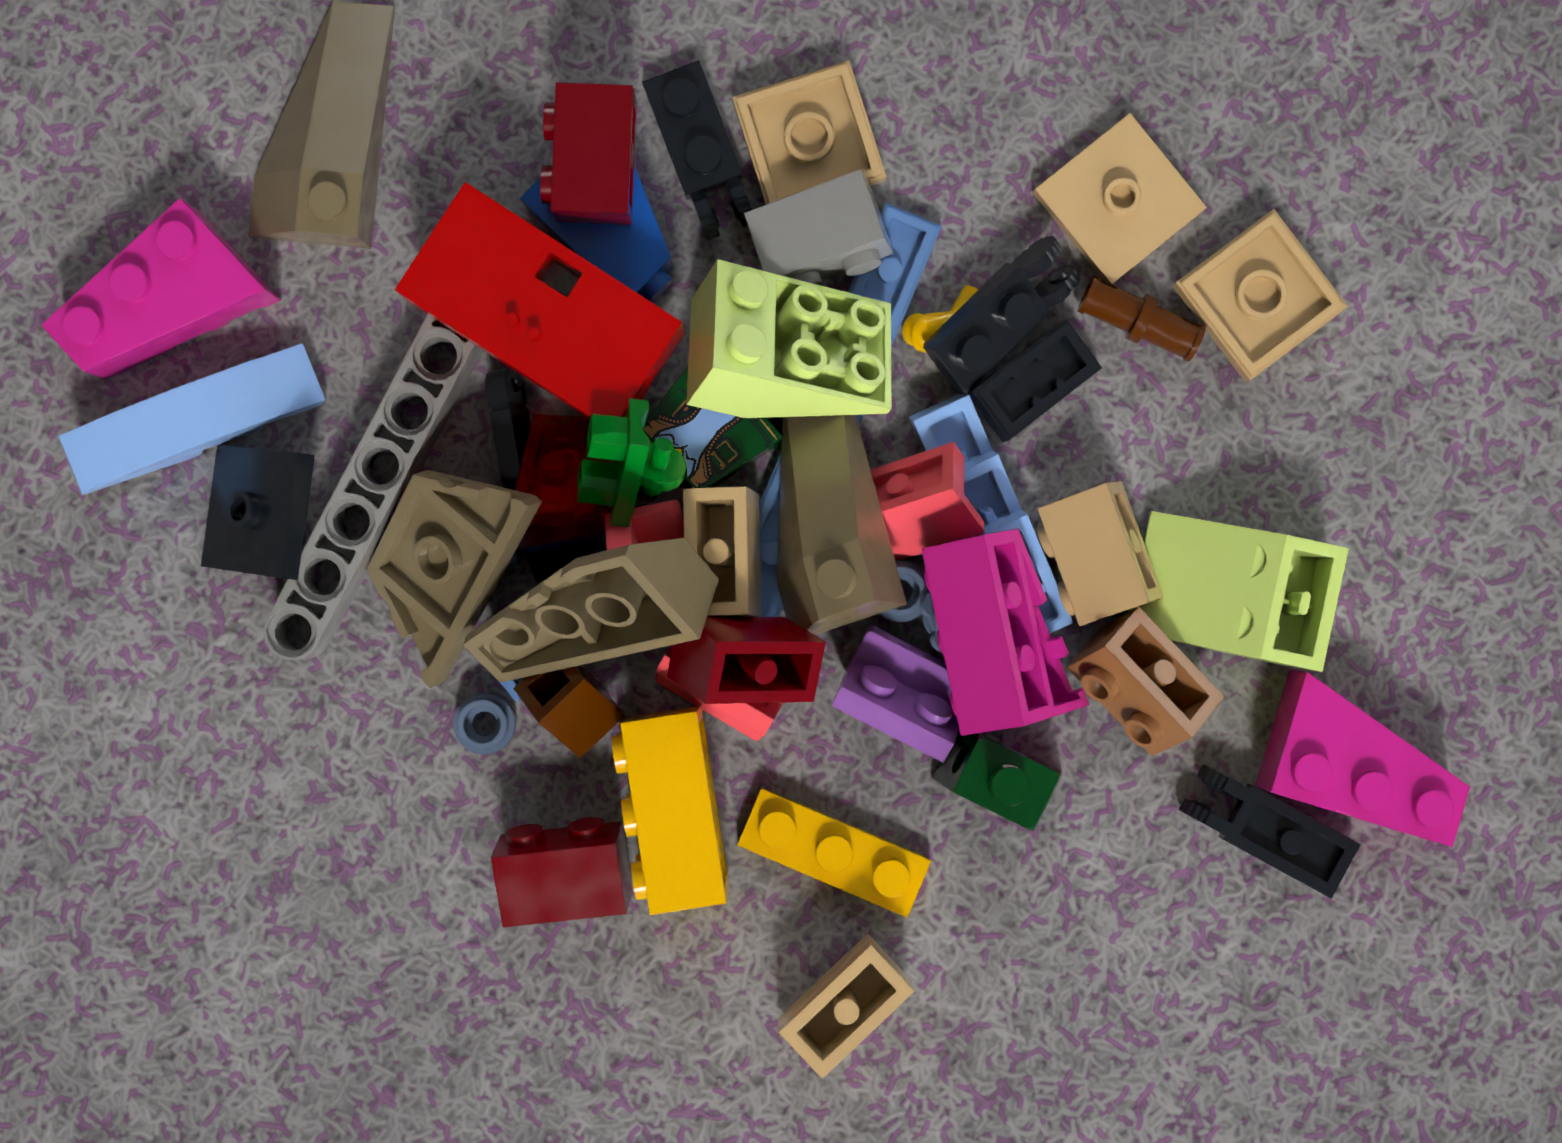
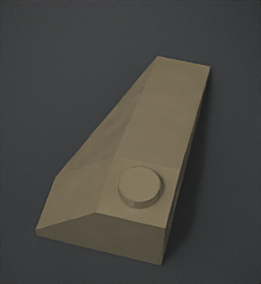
[248,0,395,249]
[777,415,907,635]
[463,538,719,683]

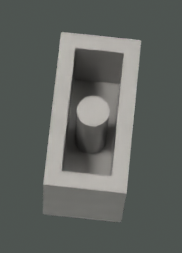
[744,169,894,286]

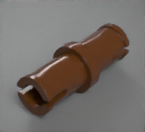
[1077,275,1206,362]

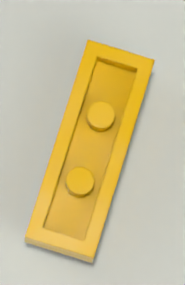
[737,787,931,918]

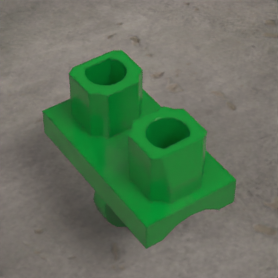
[577,398,687,527]

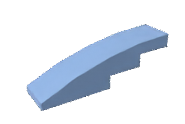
[58,343,326,496]
[909,393,1073,634]

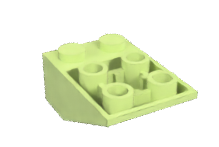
[686,259,892,418]
[1128,511,1349,672]

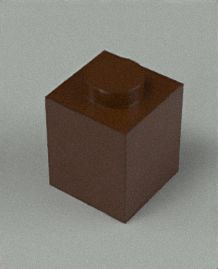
[513,665,626,758]

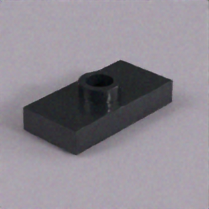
[968,318,1102,443]

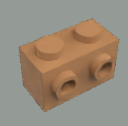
[1067,606,1225,756]

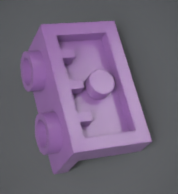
[831,626,959,763]

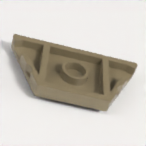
[366,470,542,688]

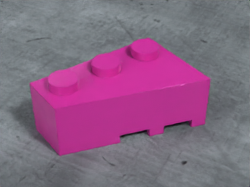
[41,198,281,379]
[921,529,1090,736]
[1255,670,1470,847]

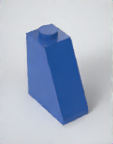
[520,168,674,303]

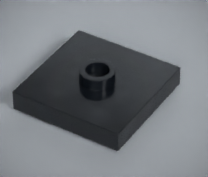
[201,445,315,580]

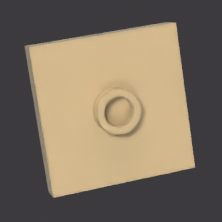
[732,60,887,205]
[1033,113,1207,284]
[1172,209,1348,383]

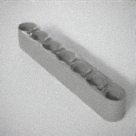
[264,314,483,660]

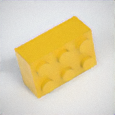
[612,706,729,915]

